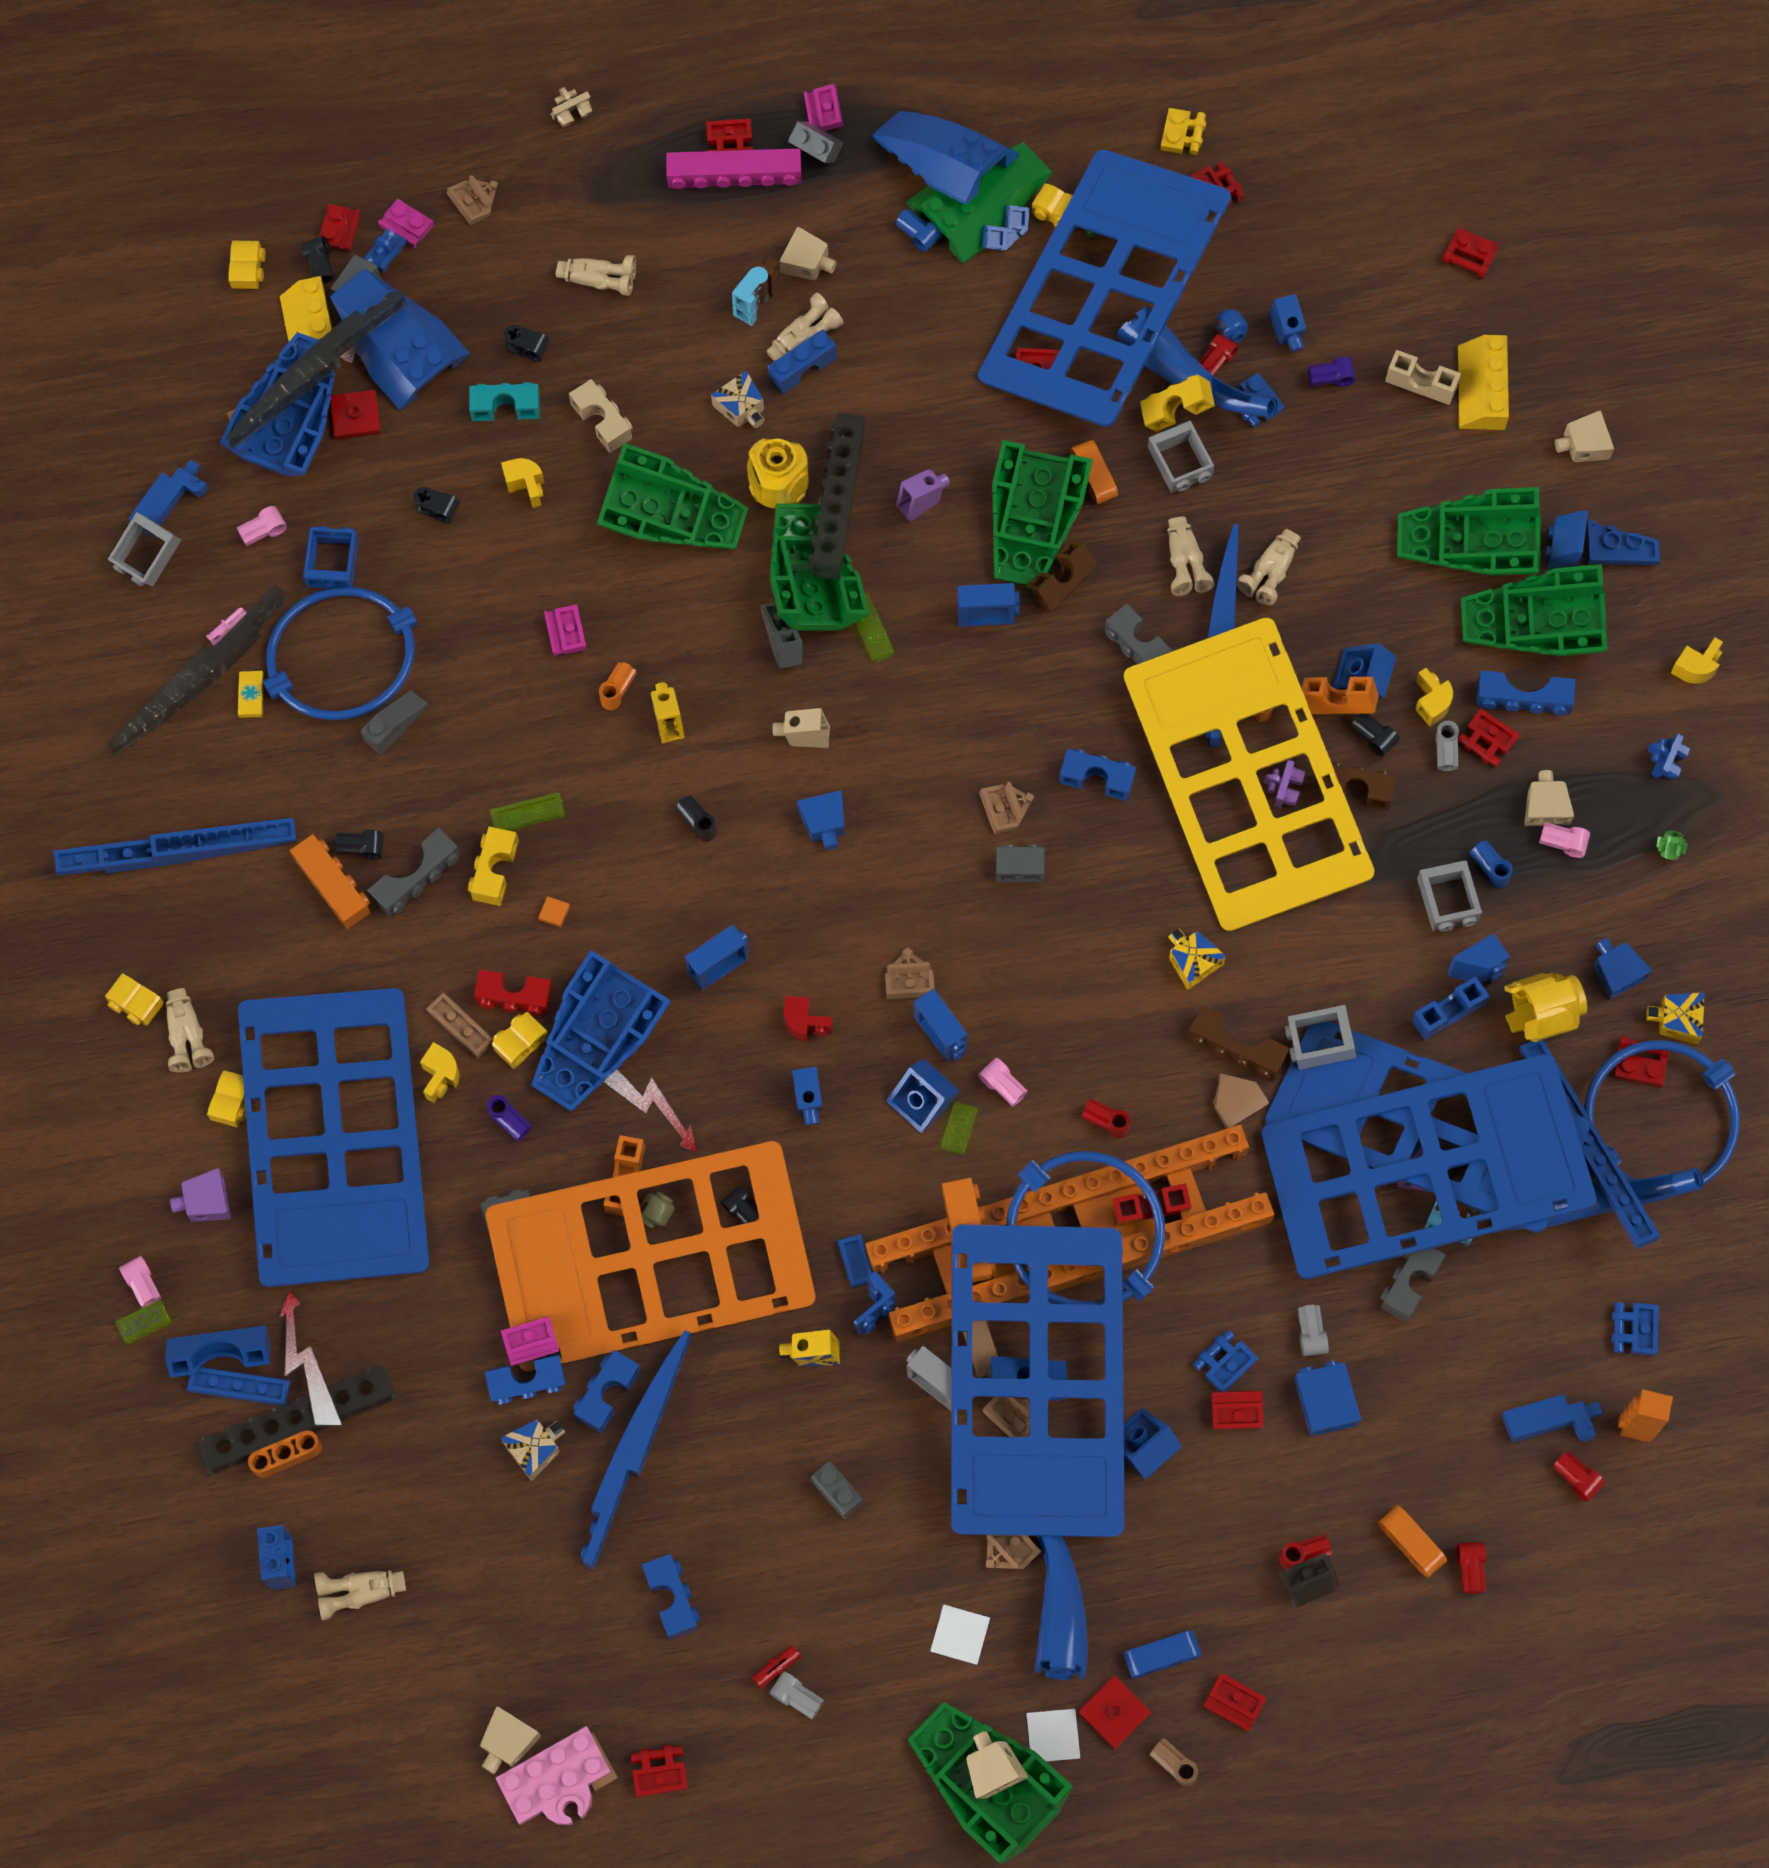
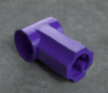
[1308,356,1356,387]
[487,1095,532,1142]

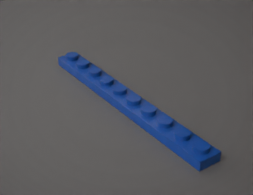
[1519,1040,1660,1249]

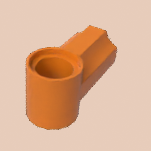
[599,662,636,710]

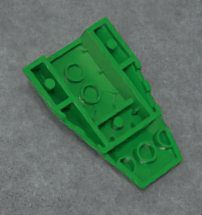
[906,142,1052,264]
[992,440,1093,586]
[596,443,748,550]
[1397,487,1541,575]
[770,503,869,630]
[1461,564,1607,656]
[908,1702,1073,1864]

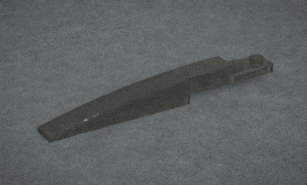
[227,289,407,449]
[107,584,286,756]

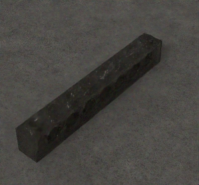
[809,413,865,580]
[195,1366,398,1476]

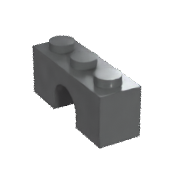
[1105,604,1173,665]
[1380,1245,1445,1323]

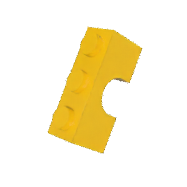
[1140,375,1215,432]
[468,827,519,906]

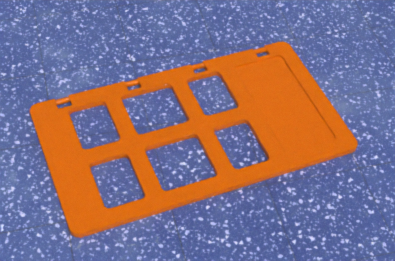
[485,1141,816,1371]

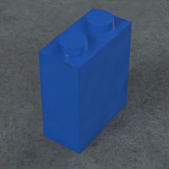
[1294,1361,1361,1437]

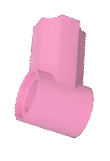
[237,506,287,546]
[1539,822,1590,858]
[978,1058,1028,1107]
[119,1256,162,1308]

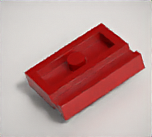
[319,204,361,252]
[1211,1390,1264,1429]
[1203,1673,1267,1732]

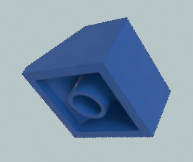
[1545,510,1588,569]
[1332,643,1397,699]
[1447,933,1510,984]
[887,1059,959,1133]
[1124,1408,1182,1480]

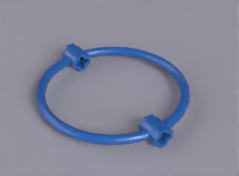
[262,587,418,720]
[1584,1040,1740,1185]
[1006,1151,1165,1305]

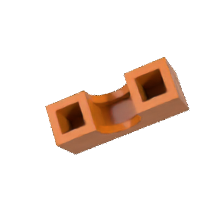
[1302,677,1379,714]
[603,1135,646,1217]

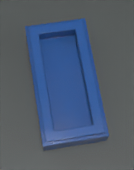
[837,1234,873,1289]

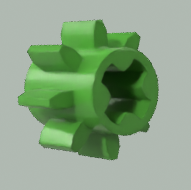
[1656,831,1688,860]

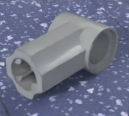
[1435,721,1459,771]
[1298,1305,1329,1356]
[769,1671,824,1720]

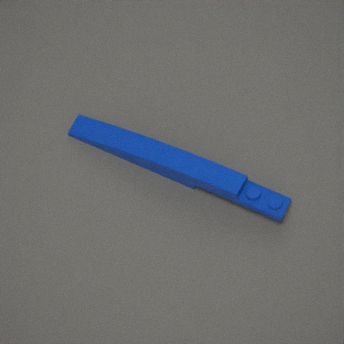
[1205,524,1238,747]
[54,818,297,876]
[581,1330,691,1569]

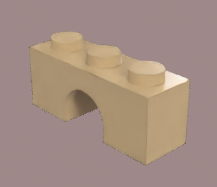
[1385,350,1461,405]
[569,379,633,453]

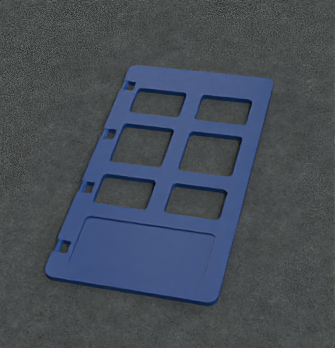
[978,150,1231,427]
[238,988,429,1287]
[1262,1054,1597,1279]
[951,1225,1124,1537]

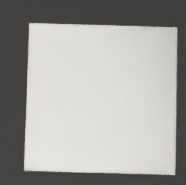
[930,1604,990,1665]
[1027,1709,1080,1761]

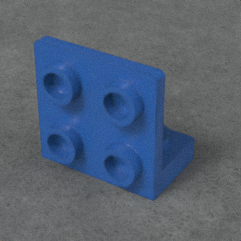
[854,1271,896,1337]

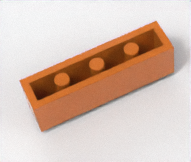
[290,834,370,929]
[941,1178,996,1283]
[1618,1389,1673,1443]

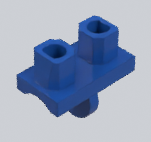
[364,228,407,273]
[1648,733,1690,779]

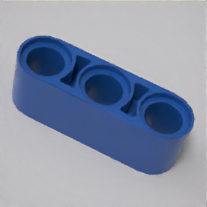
[1123,1630,1202,1679]

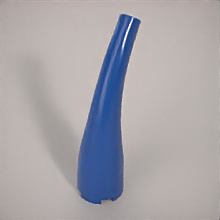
[1116,306,1278,418]
[1508,1168,1704,1230]
[1034,1536,1088,1681]

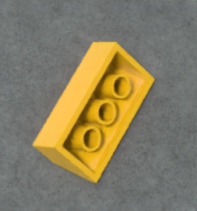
[280,276,340,368]
[1458,335,1509,430]

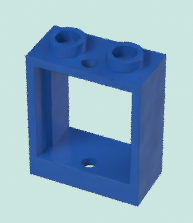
[303,526,359,589]
[957,583,1020,627]
[685,925,749,991]
[914,988,968,1062]
[257,1525,297,1590]

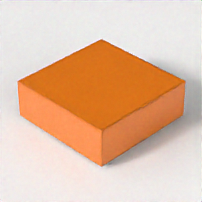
[538,896,570,928]

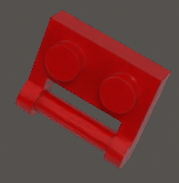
[1442,227,1500,278]
[1613,1035,1669,1088]

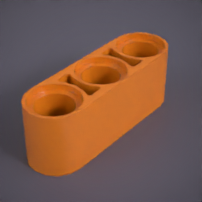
[1070,440,1118,505]
[248,1431,322,1478]
[1378,1505,1447,1578]

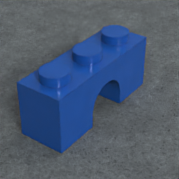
[768,329,837,395]
[1059,749,1136,801]
[1411,976,1489,1041]
[573,1350,641,1434]
[485,1353,566,1404]
[988,1356,1067,1401]
[642,1554,701,1640]

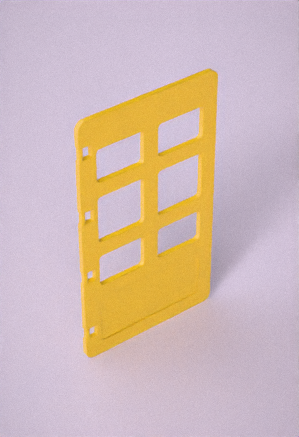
[1124,618,1374,932]

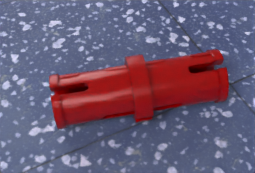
[751,1645,801,1690]

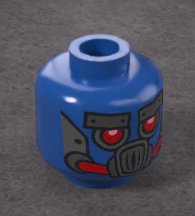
[1215,309,1248,343]

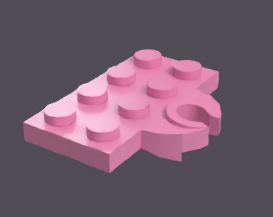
[496,1726,611,1825]

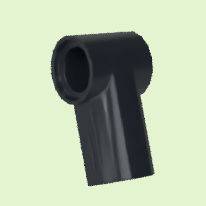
[302,236,334,284]
[1351,714,1400,757]
[675,795,717,842]
[335,830,384,860]
[720,1185,759,1224]

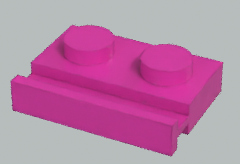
[804,84,843,131]
[378,198,434,249]
[544,604,587,657]
[501,1316,559,1366]

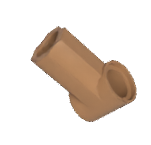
[1149,1738,1198,1787]

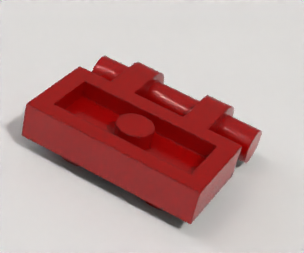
[706,119,753,151]
[1191,162,1245,214]
[1458,709,1520,767]
[630,1744,688,1798]

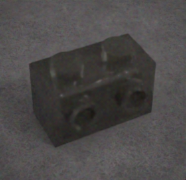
[1279,1553,1340,1609]

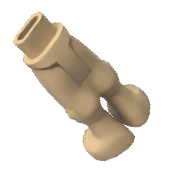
[556,255,636,296]
[766,293,844,361]
[1167,516,1215,596]
[1236,529,1301,605]
[166,988,214,1072]
[314,1570,406,1621]

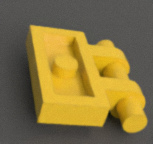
[1160,108,1206,155]

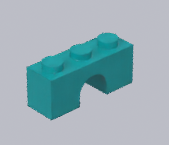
[469,382,540,421]

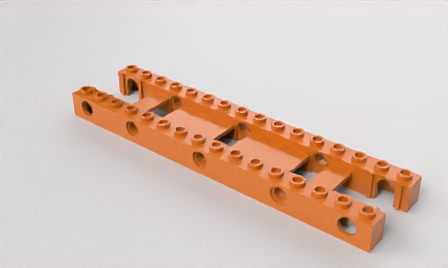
[865,1124,1274,1343]

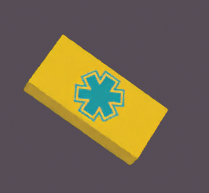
[238,671,264,718]

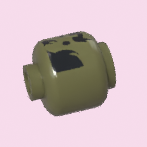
[640,1191,675,1229]

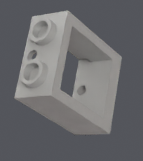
[1148,421,1214,493]
[107,512,182,587]
[1417,860,1482,932]
[1285,1005,1357,1070]
[906,1346,952,1411]

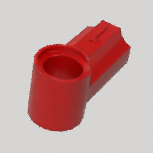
[1199,333,1239,376]
[1082,1098,1130,1138]
[1552,1450,1606,1502]
[1279,1534,1332,1570]
[1457,1542,1487,1594]

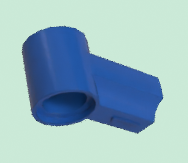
[896,209,942,252]
[1470,840,1513,888]

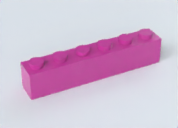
[666,149,802,189]

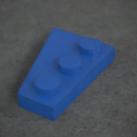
[1586,519,1660,565]

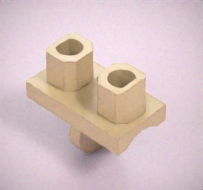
[551,87,592,128]

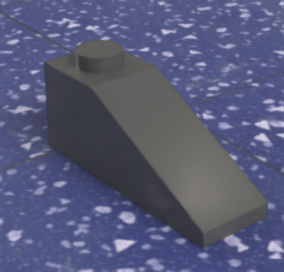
[760,602,803,668]
[360,690,429,756]

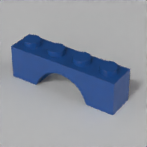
[1476,671,1575,716]
[165,1325,271,1378]

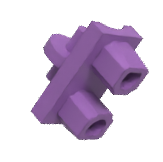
[1263,760,1306,808]

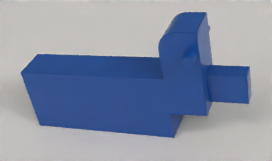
[128,459,209,537]
[1502,1394,1602,1443]

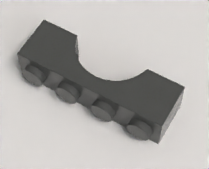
[367,828,460,918]

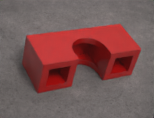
[474,970,553,1016]
[1111,1183,1192,1227]

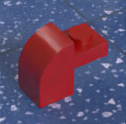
[784,996,833,1042]

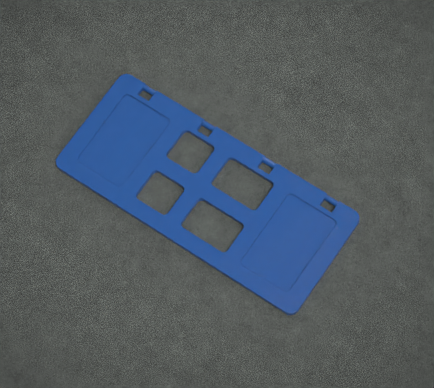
[1265,1021,1590,1233]

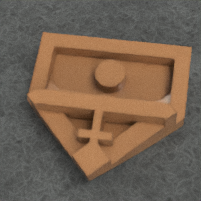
[447,175,498,226]
[979,782,1034,835]
[885,947,935,1000]
[1212,1073,1269,1128]
[982,1397,1030,1437]
[986,1535,1042,1569]

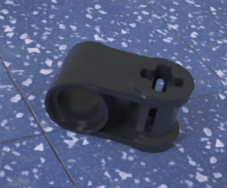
[504,325,550,362]
[414,487,460,524]

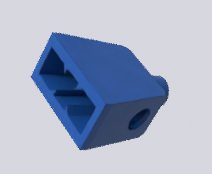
[1268,294,1306,353]
[797,790,845,850]
[1594,938,1652,1000]
[792,1067,822,1126]

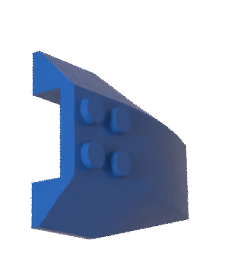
[872,111,1020,205]
[330,269,470,411]
[220,332,340,476]
[531,950,671,1111]

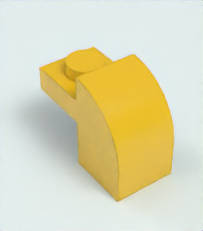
[501,458,545,508]
[1671,637,1723,684]
[1415,668,1453,727]
[420,1042,460,1103]

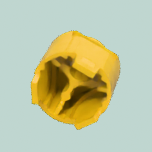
[747,438,809,508]
[1504,972,1587,1042]

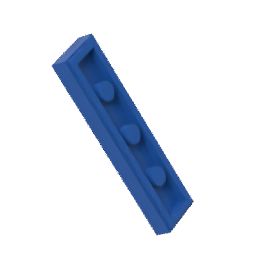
[187,1367,291,1407]

